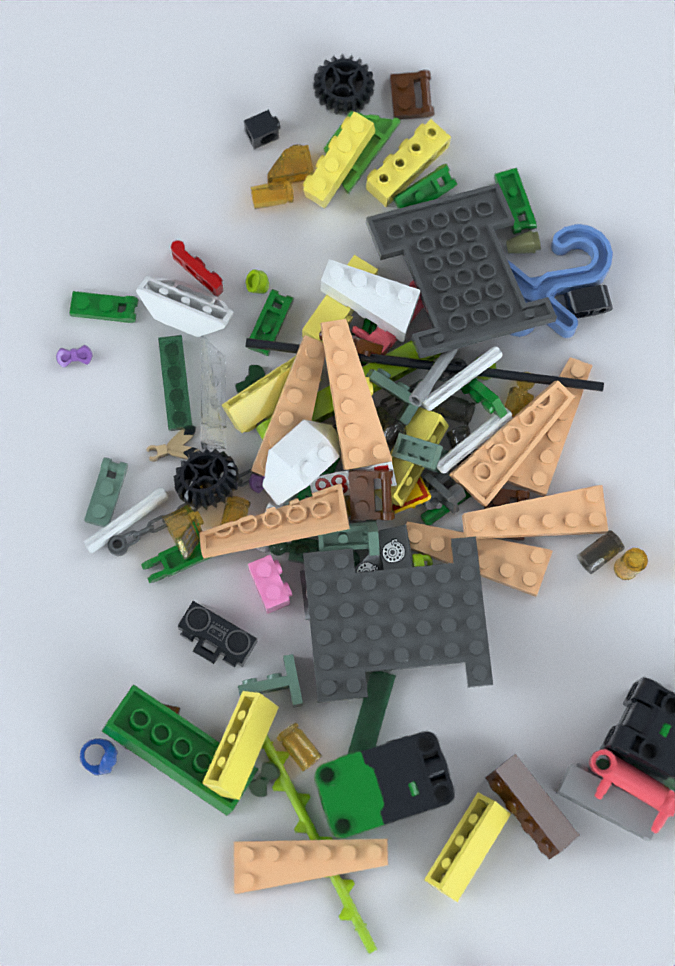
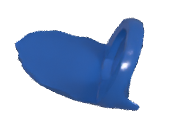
[80,738,118,775]

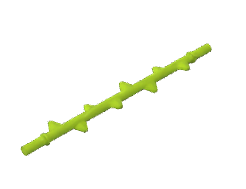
[262,734,377,954]

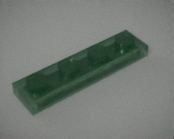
[158,335,193,431]
[347,671,396,754]

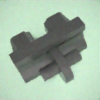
[423,472,466,514]

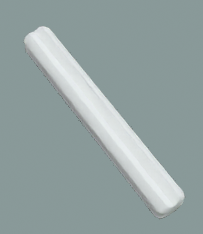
[423,346,503,411]
[437,408,512,474]
[84,487,169,553]

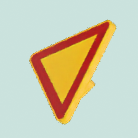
[392,476,431,514]

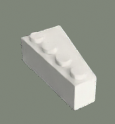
[320,259,420,342]

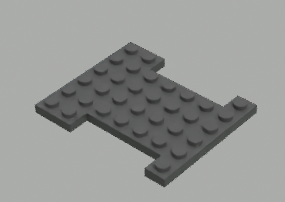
[366,183,557,359]
[303,536,493,703]

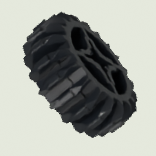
[313,53,375,116]
[173,448,240,510]

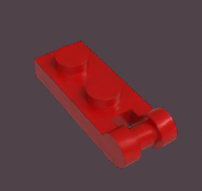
[171,240,223,297]

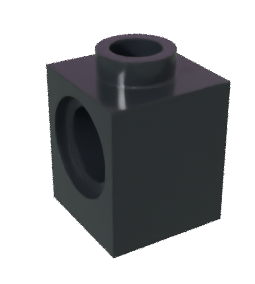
[244,109,281,149]

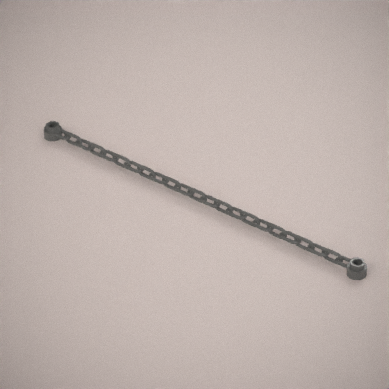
[108,358,467,556]

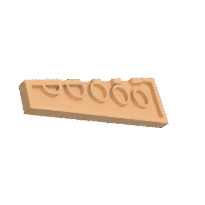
[506,357,592,496]
[199,484,350,558]

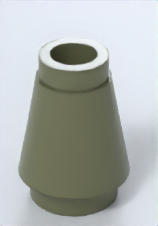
[506,230,541,254]

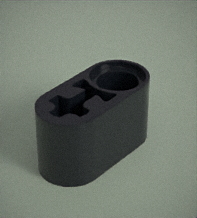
[564,285,613,319]

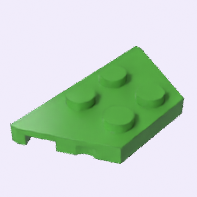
[323,112,401,194]

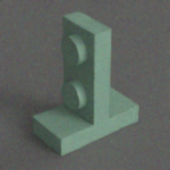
[366,368,423,425]
[391,433,449,474]
[318,520,380,556]
[238,654,303,708]

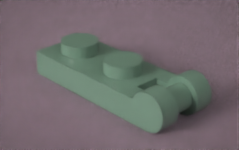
[84,457,128,527]

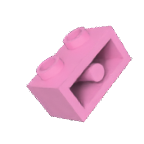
[248,555,292,614]

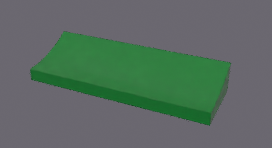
[102,684,259,816]

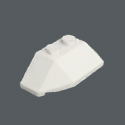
[136,276,234,337]
[262,420,341,505]

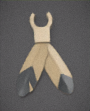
[147,425,202,462]

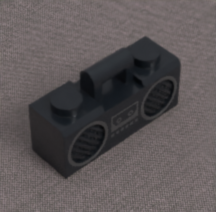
[178,601,258,667]

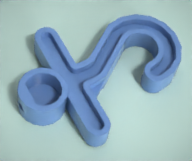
[507,224,613,338]

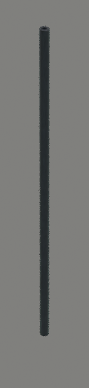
[245,338,604,392]

